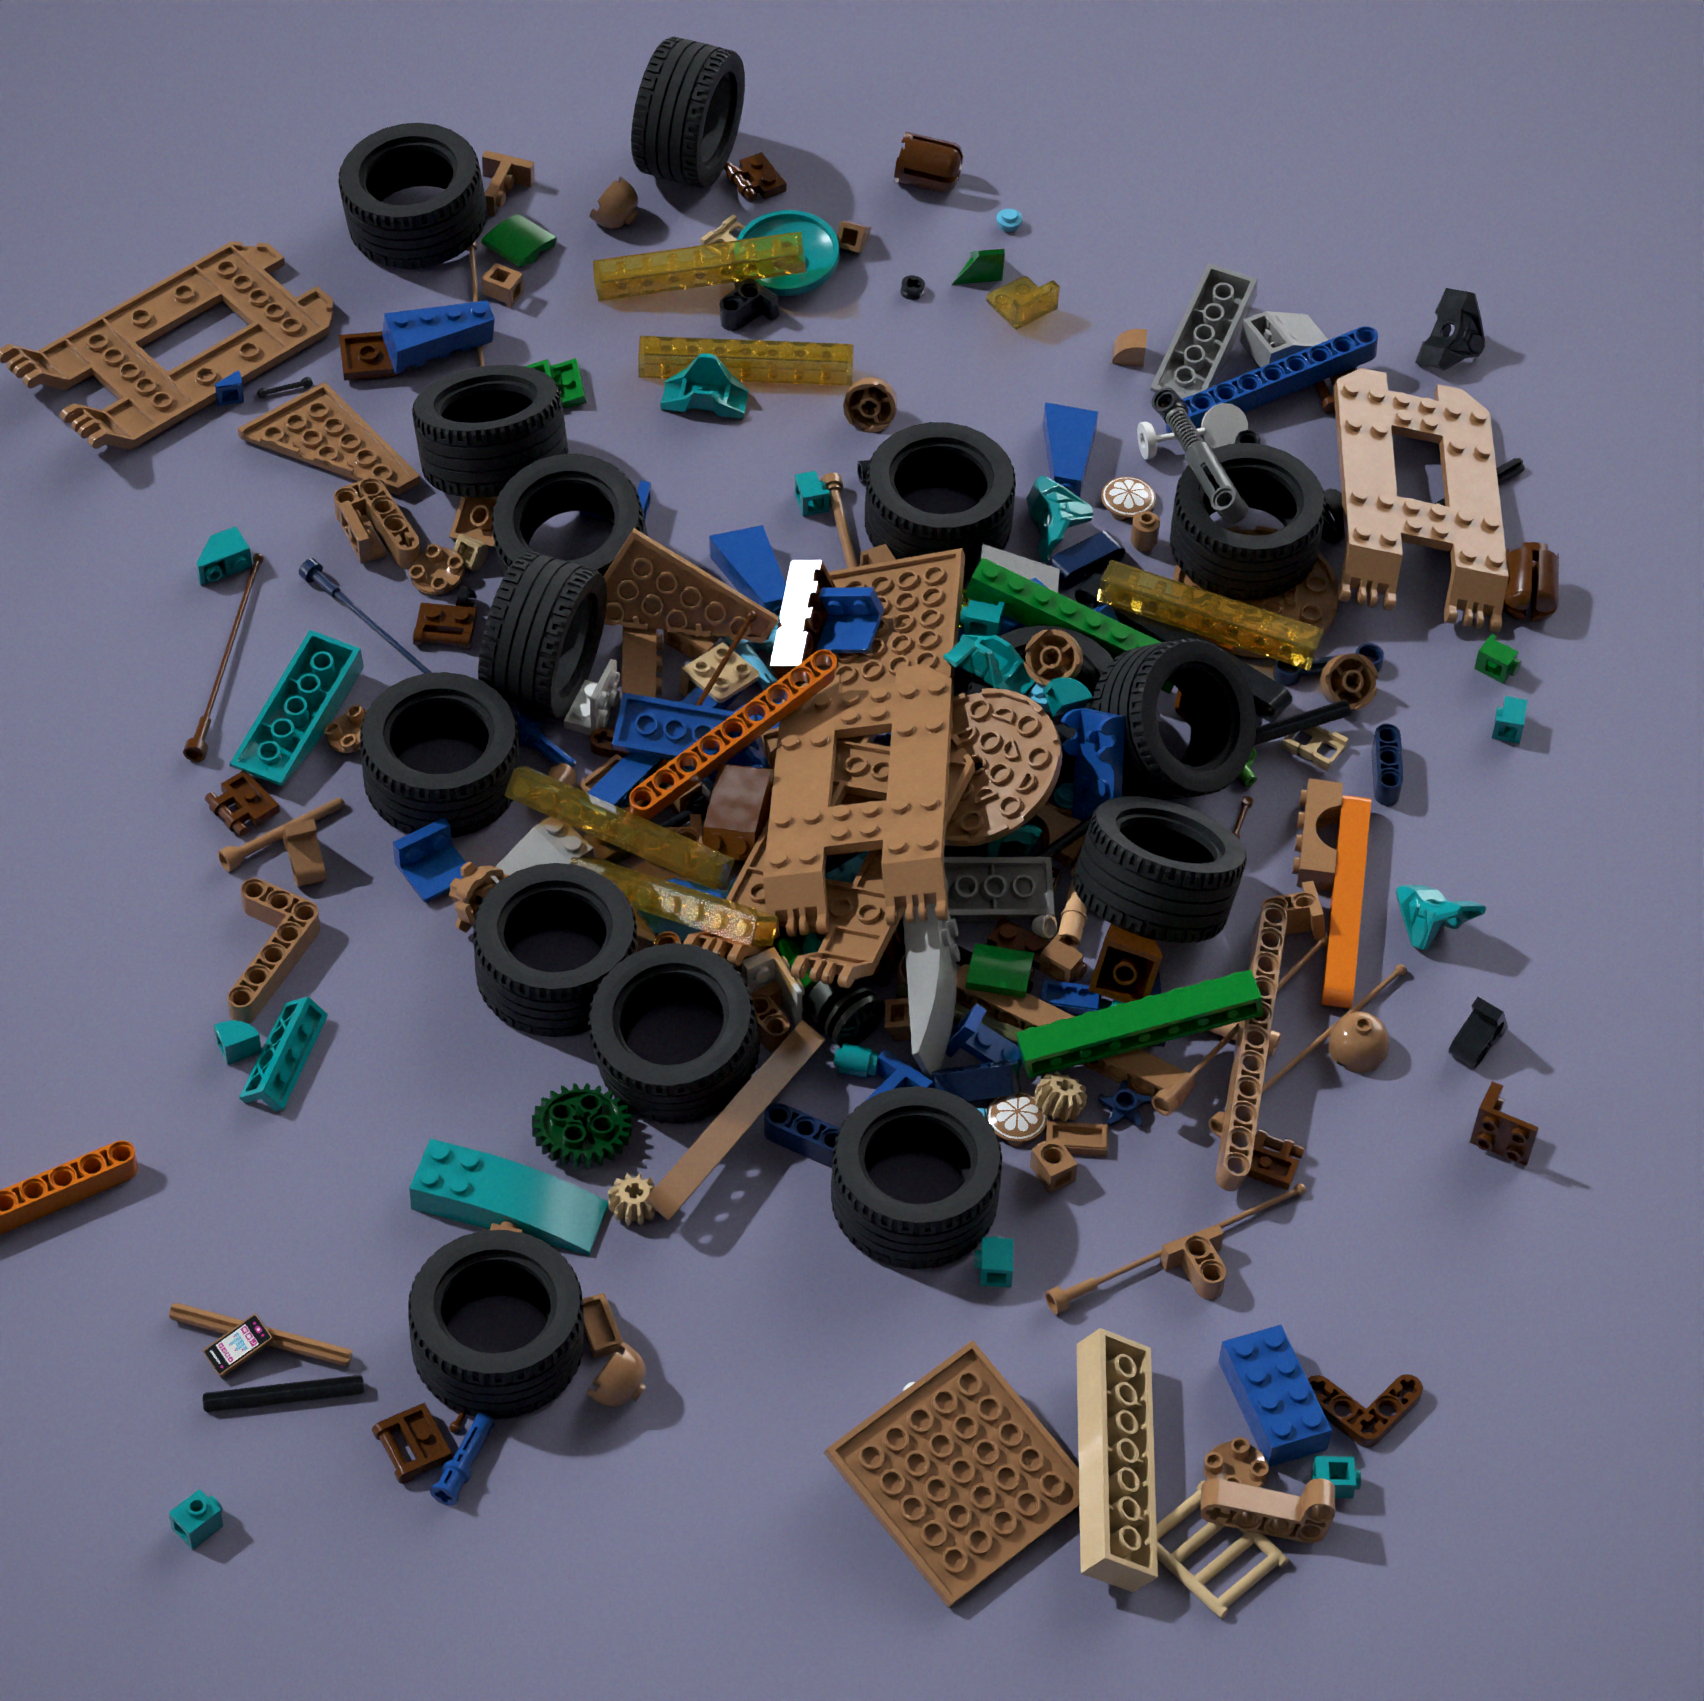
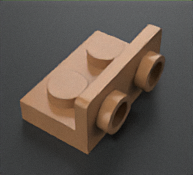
[339,500,386,564]

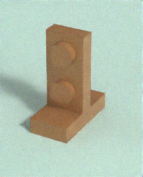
[482,150,535,216]

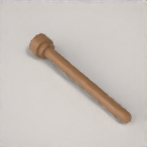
[820,472,858,568]
[217,798,345,872]

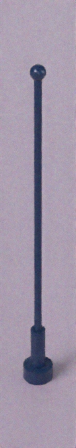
[299,558,432,673]

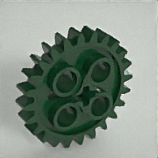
[532,1083,632,1169]

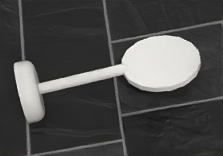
[1137,403,1248,460]

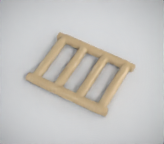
[1156,1480,1289,1618]

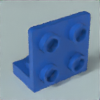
[817,587,884,653]
[393,818,466,903]

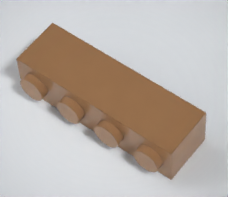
[621,626,662,700]

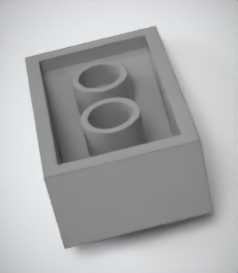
[491,812,594,884]

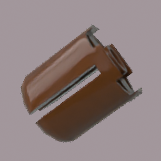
[894,131,964,193]
[1503,542,1559,622]

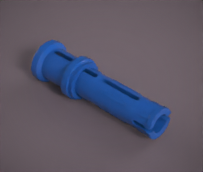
[430,1413,495,1506]

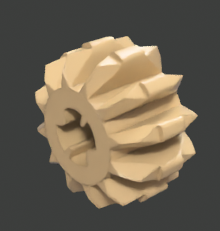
[1034,1071,1087,1122]
[608,1172,657,1226]

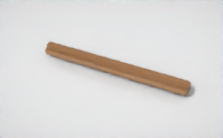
[169,1303,353,1366]

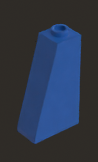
[1043,402,1099,498]
[709,525,786,616]

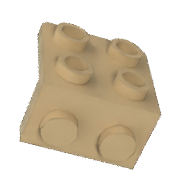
[679,642,759,703]

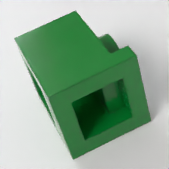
[1474,634,1522,684]

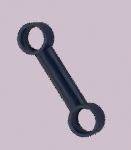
[1273,643,1384,686]

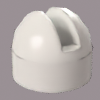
[1031,915,1057,938]

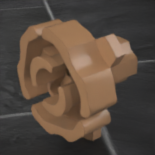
[449,862,509,933]

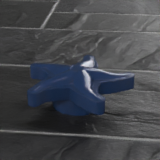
[1098,1080,1151,1128]

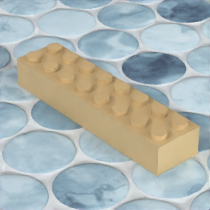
[1077,1328,1158,1592]

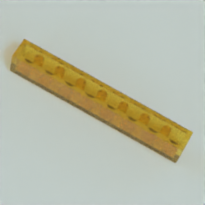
[593,232,807,301]
[638,336,854,386]
[1096,560,1324,671]
[504,766,735,890]
[570,857,778,946]

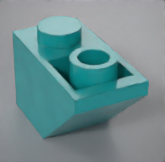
[196,526,252,586]

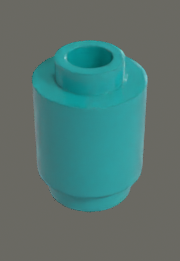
[834,1043,880,1078]

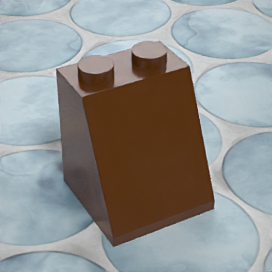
[1088,924,1163,1003]

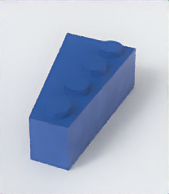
[382,300,495,374]

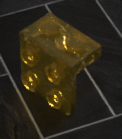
[986,276,1060,330]

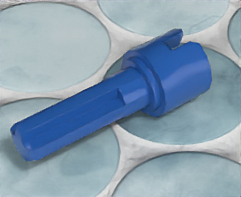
[514,709,576,768]

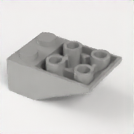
[1240,311,1328,367]

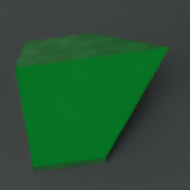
[951,249,1005,285]

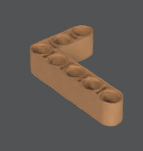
[227,878,320,1024]

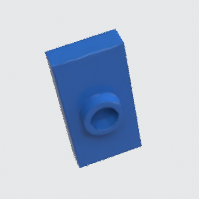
[1040,979,1101,1015]

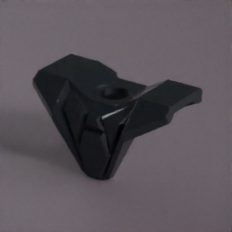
[1415,288,1485,371]

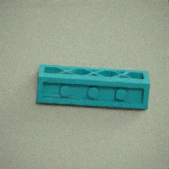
[239,996,328,1112]

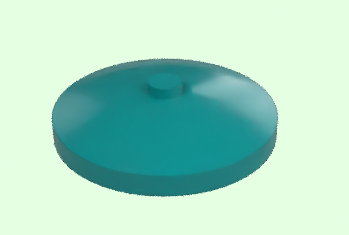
[734,210,839,296]

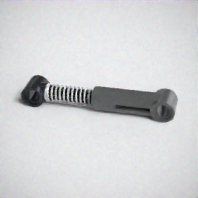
[1151,387,1248,524]

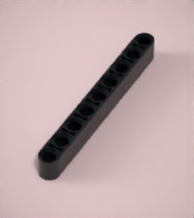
[1074,573,1292,721]

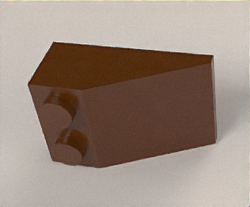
[703,764,773,861]

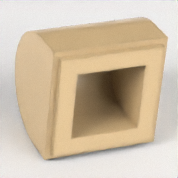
[453,534,488,571]

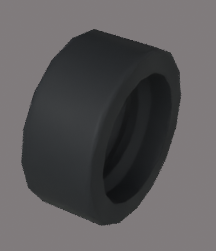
[1321,488,1345,544]

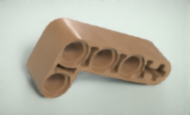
[333,478,420,569]
[1201,1478,1335,1543]

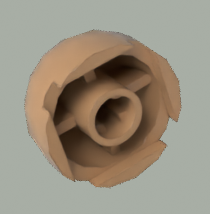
[589,176,639,229]
[843,377,897,432]
[1024,629,1083,686]
[1320,653,1378,709]
[1328,1011,1389,1073]
[586,1341,647,1407]

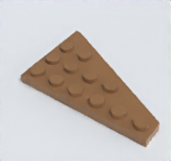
[237,382,421,495]
[603,528,779,643]

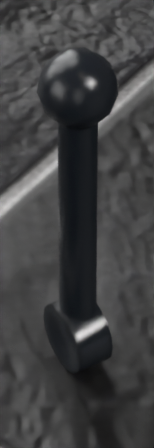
[257,377,313,398]

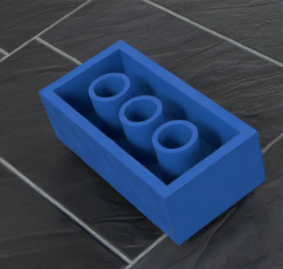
[1218,1325,1332,1467]

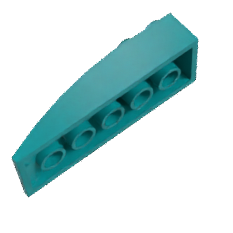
[229,629,364,786]
[409,1138,608,1255]

